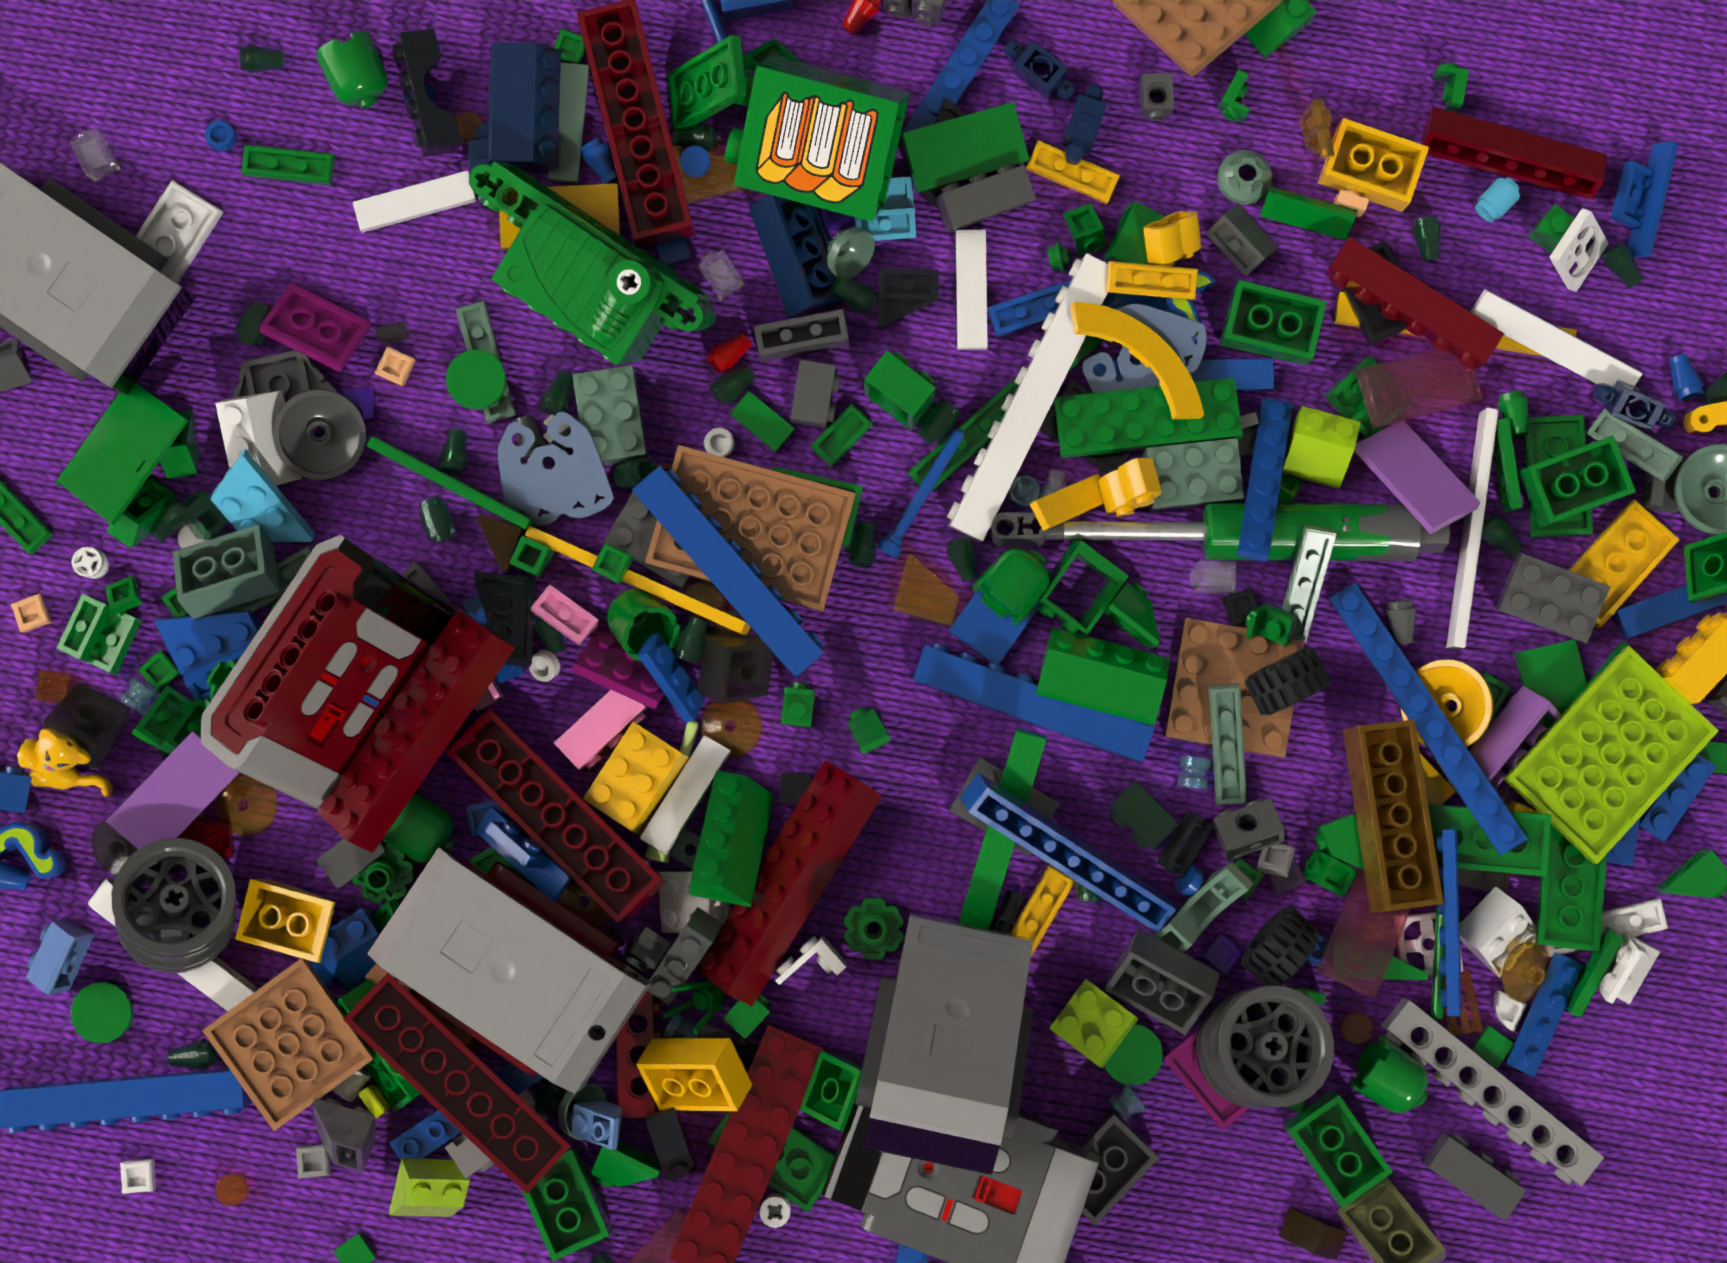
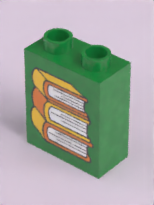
[725,55,910,222]

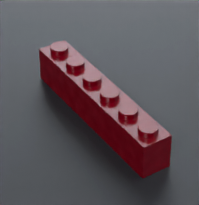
[1421,107,1607,200]
[1325,237,1505,370]

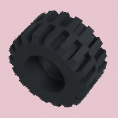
[1244,648,1331,715]
[1241,906,1320,986]

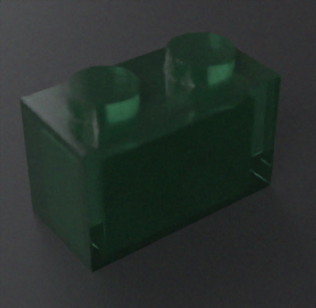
[1107,781,1179,850]

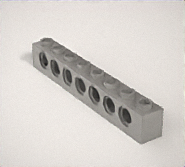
[1381,998,1604,1187]

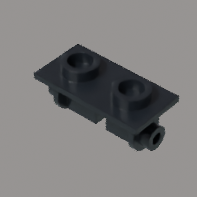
[1156,812,1214,879]

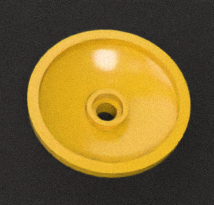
[1401,660,1493,747]

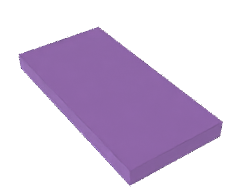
[1354,420,1480,534]
[106,730,239,850]

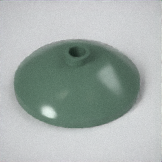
[1674,444,1727,535]

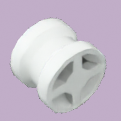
[72,547,110,579]
[760,1192,791,1228]

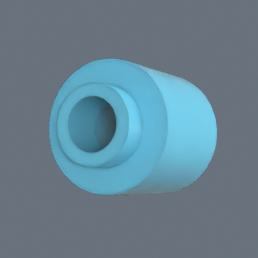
[1475,178,1520,223]

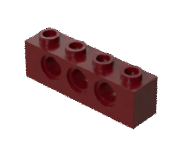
[616,991,662,1118]

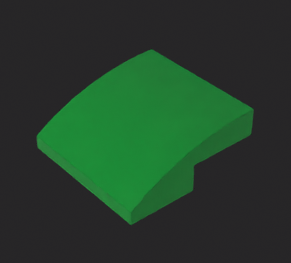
[1324,356,1412,439]
[57,593,142,675]
[132,685,206,754]

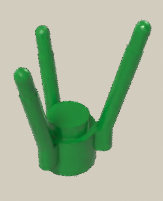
[662,978,724,1035]

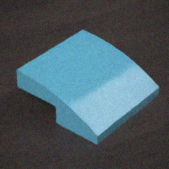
[855,176,916,241]

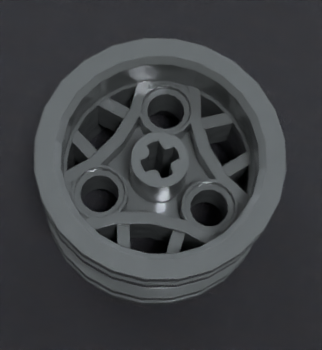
[111,838,236,974]
[1196,985,1334,1108]

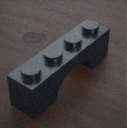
[392,28,462,157]

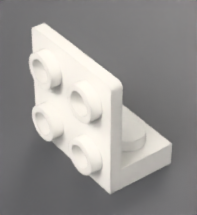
[659,871,731,933]
[1597,932,1660,1004]
[775,936,847,985]

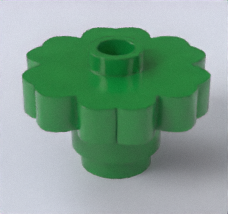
[352,844,416,903]
[844,898,904,960]

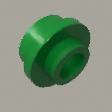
[1048,242,1070,272]

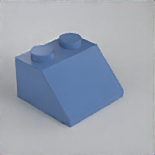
[26,919,95,995]

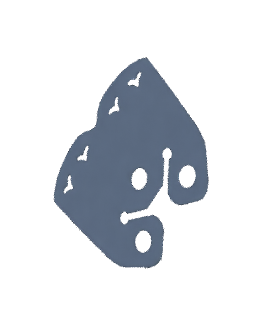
[1082,304,1207,393]
[498,412,614,526]

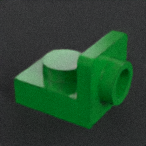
[1433,63,1469,113]
[1217,69,1250,122]
[1063,203,1106,257]
[1246,603,1298,647]
[781,682,815,728]
[1302,850,1358,898]

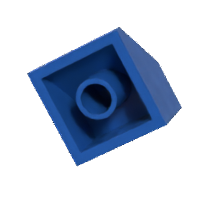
[321,906,382,991]

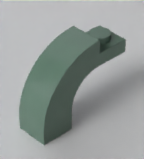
[1154,861,1253,952]

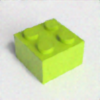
[1049,979,1139,1068]

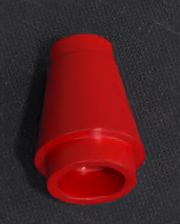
[841,0,882,36]
[706,332,752,374]

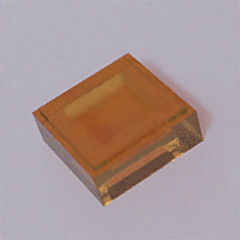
[35,670,73,704]

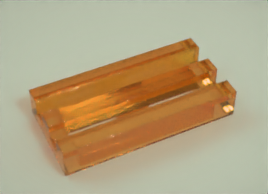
[1444,970,1483,1037]

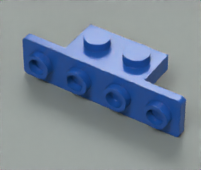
[1610,141,1679,259]
[476,807,572,902]

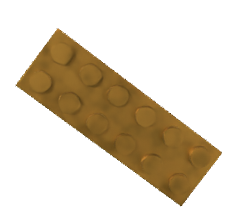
[1343,719,1444,913]

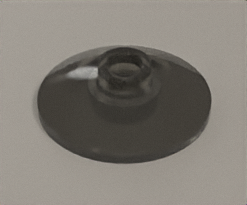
[92,821,138,876]

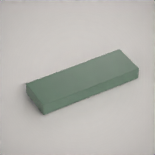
[1586,409,1683,483]

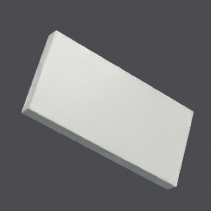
[135,180,224,284]

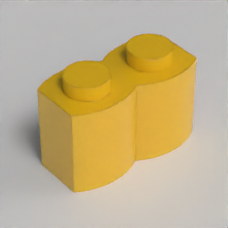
[1143,211,1202,267]
[1098,458,1162,519]

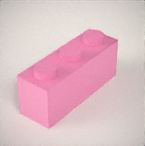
[554,690,648,770]

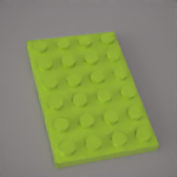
[1504,646,1719,864]

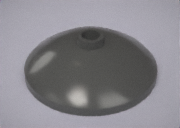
[273,389,366,480]

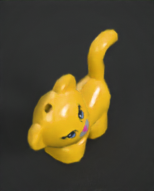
[17,728,113,797]

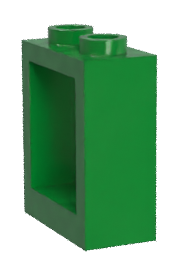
[1037,540,1128,635]

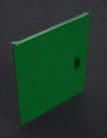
[55,376,188,525]

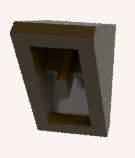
[476,514,526,574]
[1278,1207,1348,1260]

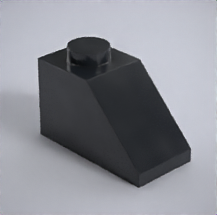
[645,1107,698,1181]

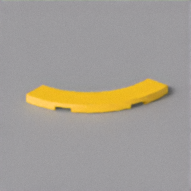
[1070,302,1204,419]

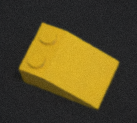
[235,879,335,963]

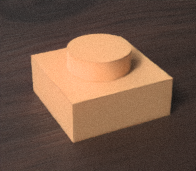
[1333,190,1369,219]

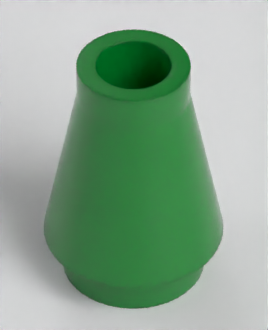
[1497,391,1530,437]

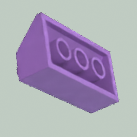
[1447,686,1562,805]

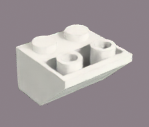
[1460,886,1536,977]

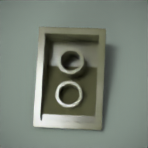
[1337,1177,1446,1263]

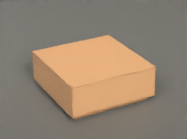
[375,346,416,387]
[11,594,53,633]

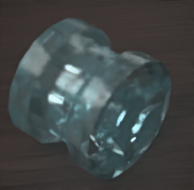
[119,677,159,714]
[1109,1085,1146,1124]

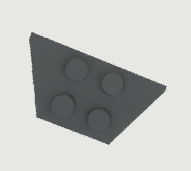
[233,350,338,402]

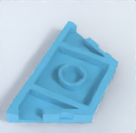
[210,449,315,542]

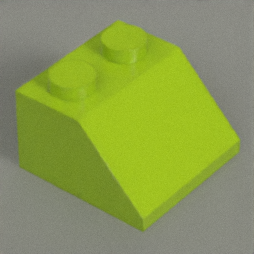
[1282,406,1361,489]
[389,1158,470,1217]

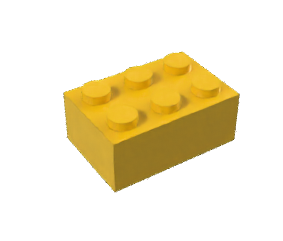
[1318,118,1429,212]
[1655,612,1727,704]
[583,722,690,835]
[636,1038,752,1111]

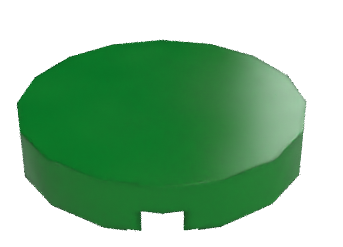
[446,350,507,410]
[70,981,134,1043]
[1104,1024,1163,1085]

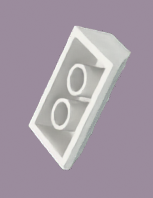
[215,390,302,485]

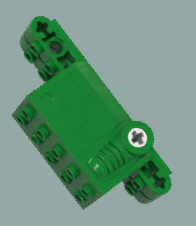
[469,161,716,365]

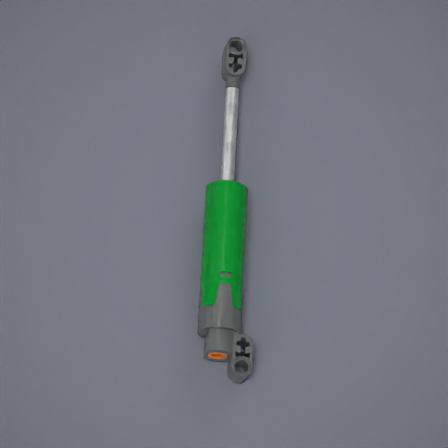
[990,490,1474,561]

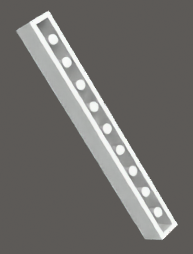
[947,253,1108,542]

